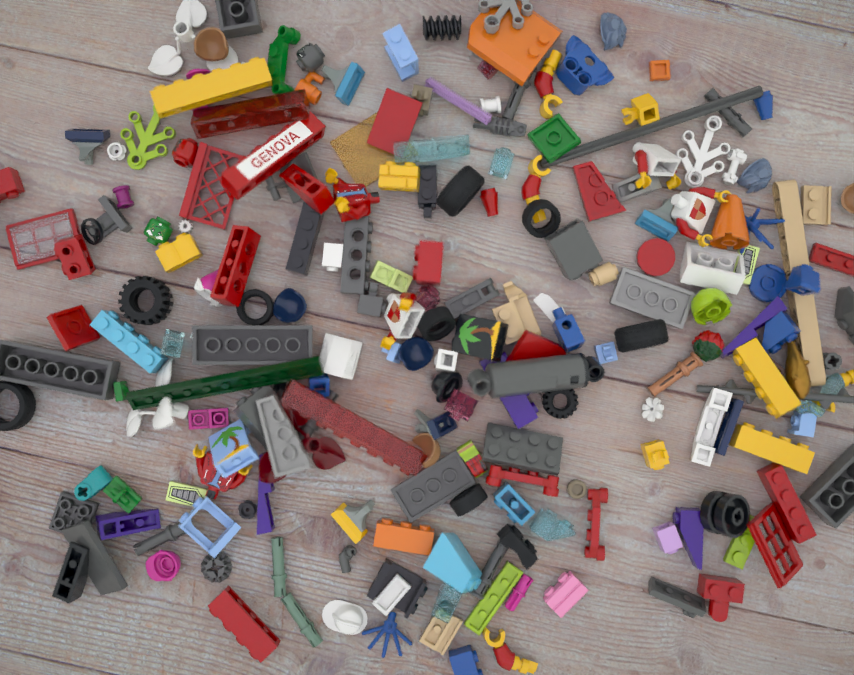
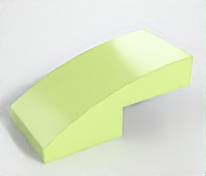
[369,260,413,293]

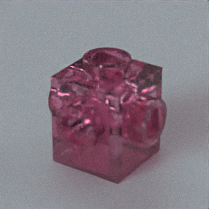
[444,389,478,422]

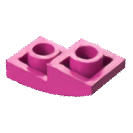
[188,408,229,430]

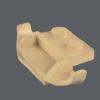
[492,281,541,345]

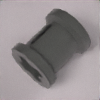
[822,353,842,370]

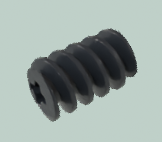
[423,15,461,41]

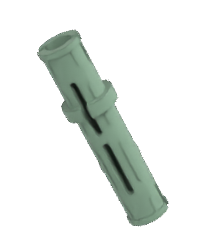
[271,537,287,597]
[280,592,323,648]

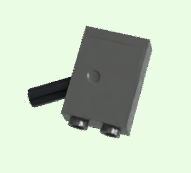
[233,382,299,451]

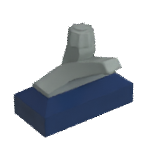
[65,128,110,165]
[414,409,458,440]

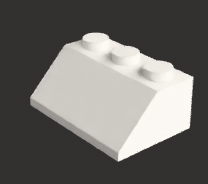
[680,242,746,295]

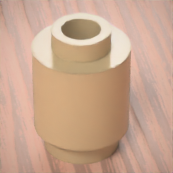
[588,262,619,287]

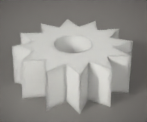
[178,219,194,234]

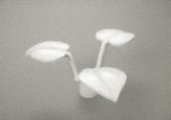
[148,0,239,76]
[126,358,189,437]

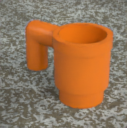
[294,72,325,105]

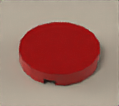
[636,238,675,276]

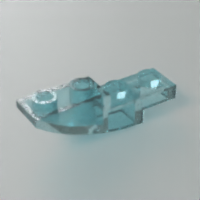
[393,135,470,163]

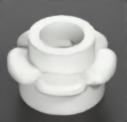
[107,142,126,161]

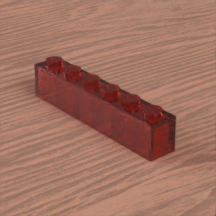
[190,89,310,139]

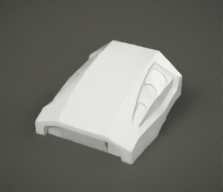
[319,333,363,380]

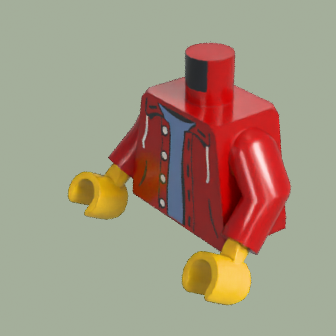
[325,168,380,222]
[193,444,253,499]

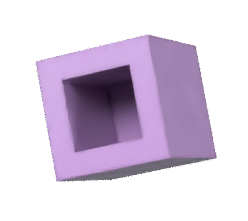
[652,521,683,554]

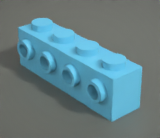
[90,310,169,374]

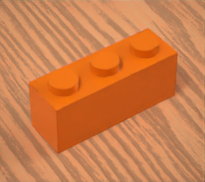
[373,518,434,556]

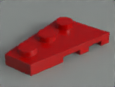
[572,161,626,222]

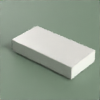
[372,573,411,616]

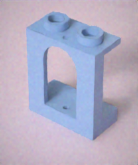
[178,496,241,558]

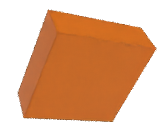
[649,60,671,81]

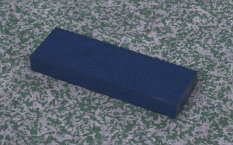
[714,398,744,456]

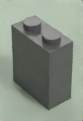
[544,218,603,280]

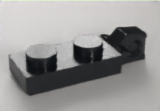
[417,165,437,219]

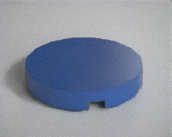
[748,264,788,302]

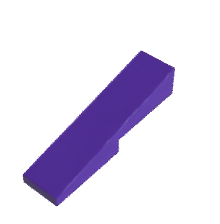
[720,296,787,359]
[257,452,275,535]

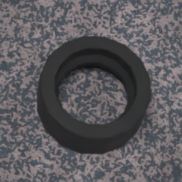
[522,199,561,238]
[236,289,274,325]
[417,307,456,341]
[450,483,488,516]

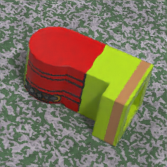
[457,439,489,478]

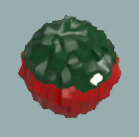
[692,330,724,362]

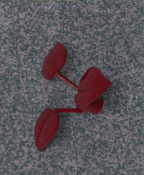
[259,393,346,483]

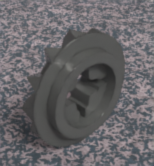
[201,552,232,583]

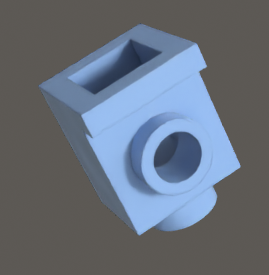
[787,408,817,437]

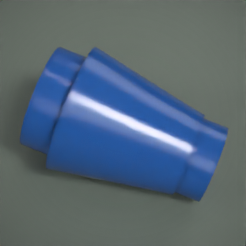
[753,90,773,120]

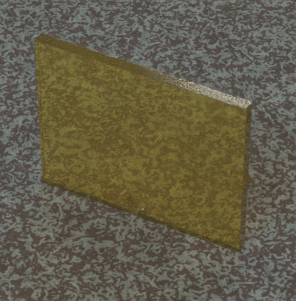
[330,112,418,187]

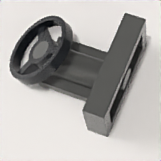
[81,195,133,245]

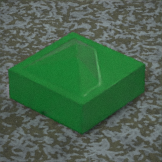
[113,381,129,402]

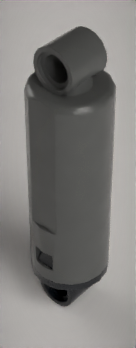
[467,353,605,398]

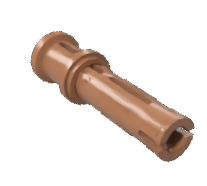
[647,352,703,397]

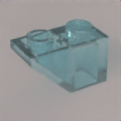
[529,508,576,541]
[431,581,462,623]

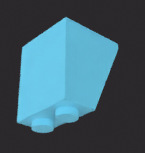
[423,532,482,593]

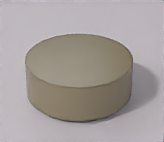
[567,479,587,499]

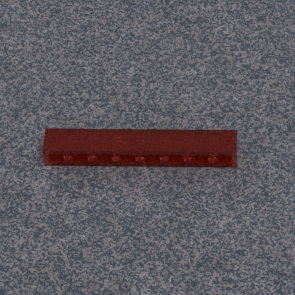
[279,378,427,476]

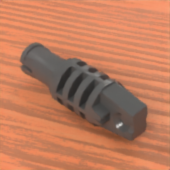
[473,116,527,137]

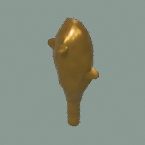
[785,340,811,400]

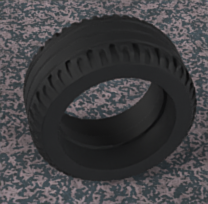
[436,166,485,217]
[614,319,669,353]
[0,380,36,431]

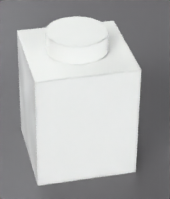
[322,243,343,272]

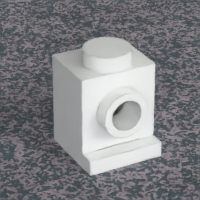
[434,349,458,373]

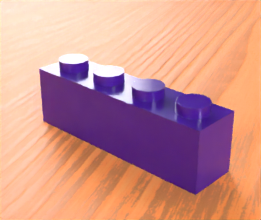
[479,352,539,429]

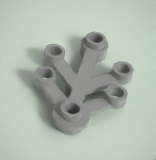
[478,0,533,34]

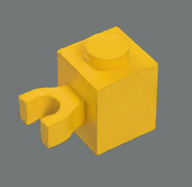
[621,93,660,126]
[640,439,670,470]

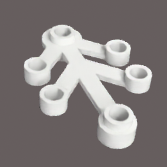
[675,115,730,188]

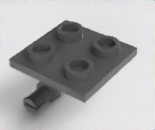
[266,152,318,204]

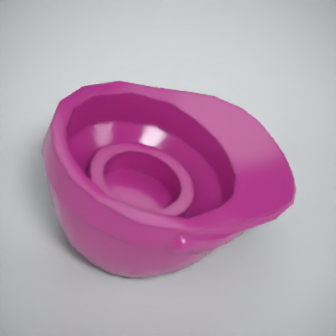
[145,550,181,581]

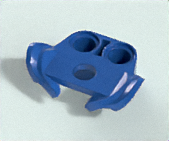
[556,35,614,95]

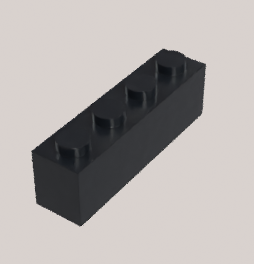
[286,201,324,276]

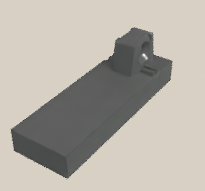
[648,577,706,618]

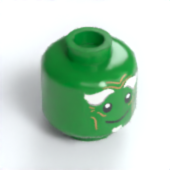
[143,216,173,246]

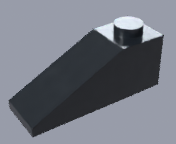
[52,541,90,604]

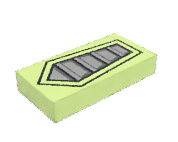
[733,245,760,285]
[166,481,208,506]

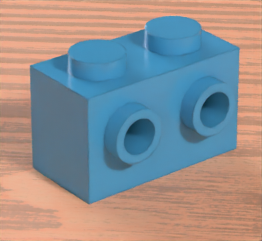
[493,481,536,526]

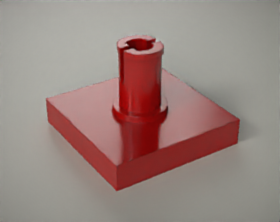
[46,305,101,351]

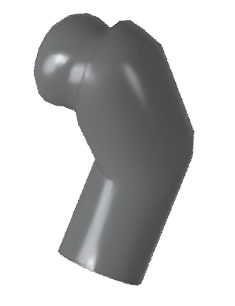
[339,545,357,573]

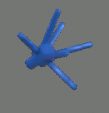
[740,208,785,254]
[362,612,412,658]

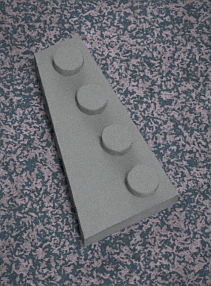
[256,395,314,478]

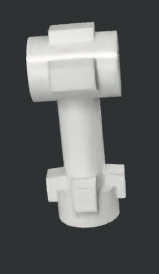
[722,148,747,186]

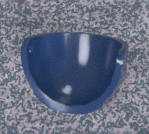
[273,288,307,323]
[399,337,434,371]

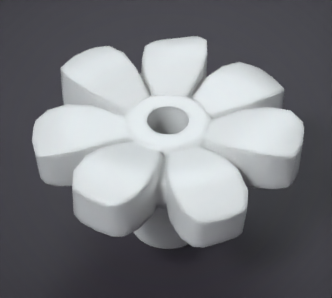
[642,397,664,422]

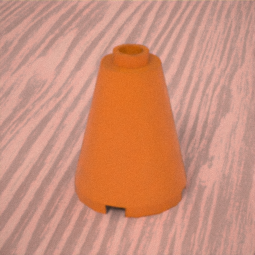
[710,194,750,250]

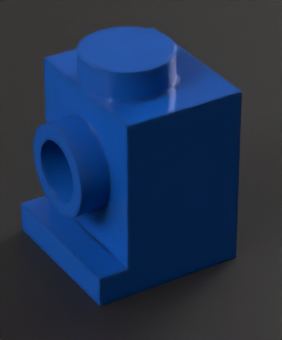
[308,373,330,397]

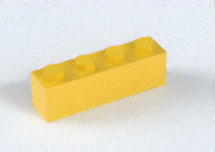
[732,338,801,419]
[729,422,815,474]

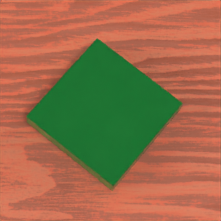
[527,113,581,164]

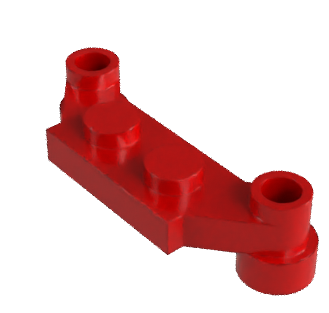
[485,464,559,497]
[584,487,608,561]

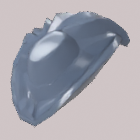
[600,13,627,50]
[737,158,772,194]

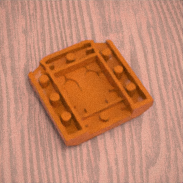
[467,0,563,86]

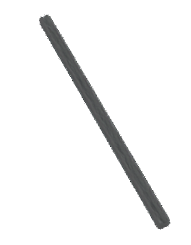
[540,86,763,168]

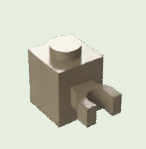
[411,84,433,117]

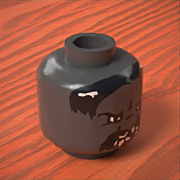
[296,43,325,72]

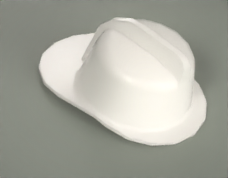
[322,600,368,635]

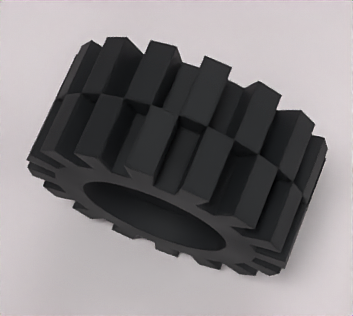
[542,389,579,419]

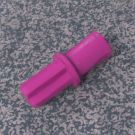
[505,573,534,611]

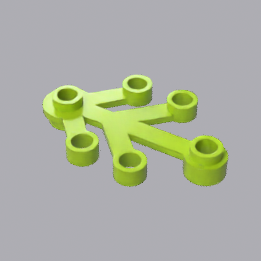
[120,105,176,170]

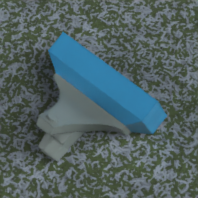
[321,62,365,106]
[634,197,678,242]

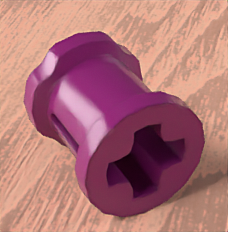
[112,185,135,209]

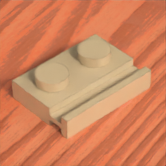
[800,185,832,225]
[419,606,463,655]

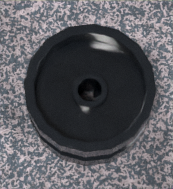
[700,491,750,538]

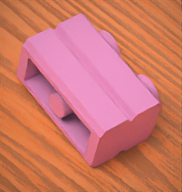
[543,571,589,618]

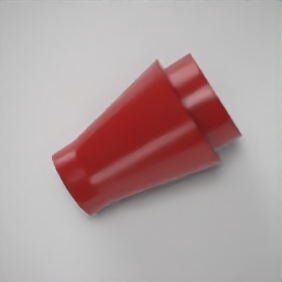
[479,188,499,217]

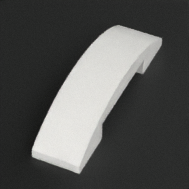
[690,387,733,467]

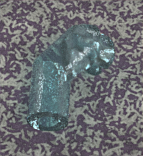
[795,400,826,418]

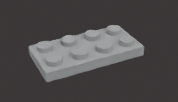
[609,267,695,329]

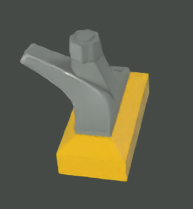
[330,500,375,544]

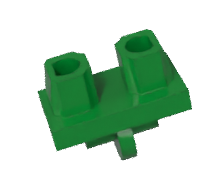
[103,476,143,514]

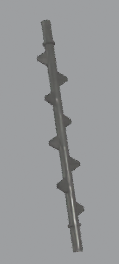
[696,379,854,410]

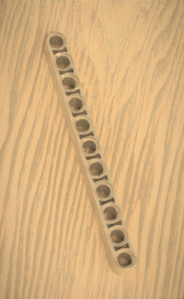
[772,179,826,387]

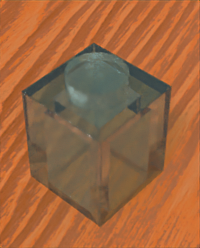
[488,147,514,179]
[160,329,185,358]

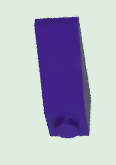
[673,507,704,570]
[95,509,161,540]

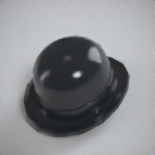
[431,372,463,403]

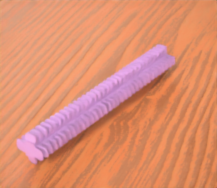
[425,77,492,125]

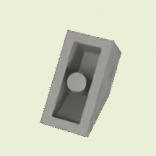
[613,174,662,203]

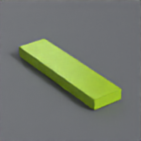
[464,560,523,636]

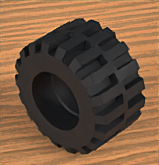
[118,276,173,325]

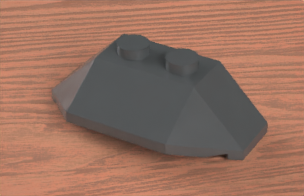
[834,286,854,344]

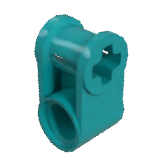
[74,465,113,501]

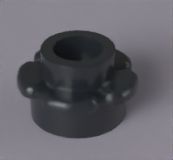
[238,500,257,519]

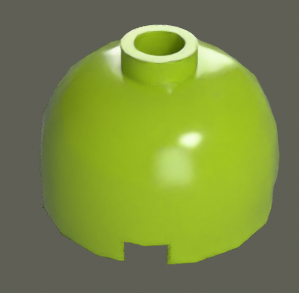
[691,288,732,325]

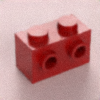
[54,233,96,280]

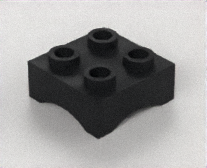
[497,523,538,570]

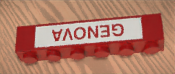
[221,111,326,200]

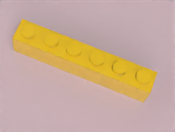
[150,57,272,119]

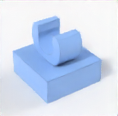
[594,341,618,364]
[381,342,402,364]

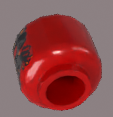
[172,138,198,168]

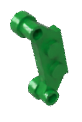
[267,25,301,101]

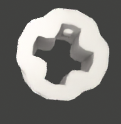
[480,96,501,114]

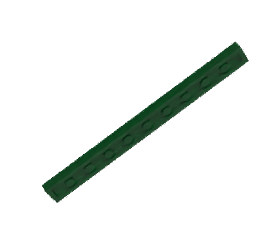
[126,356,324,411]

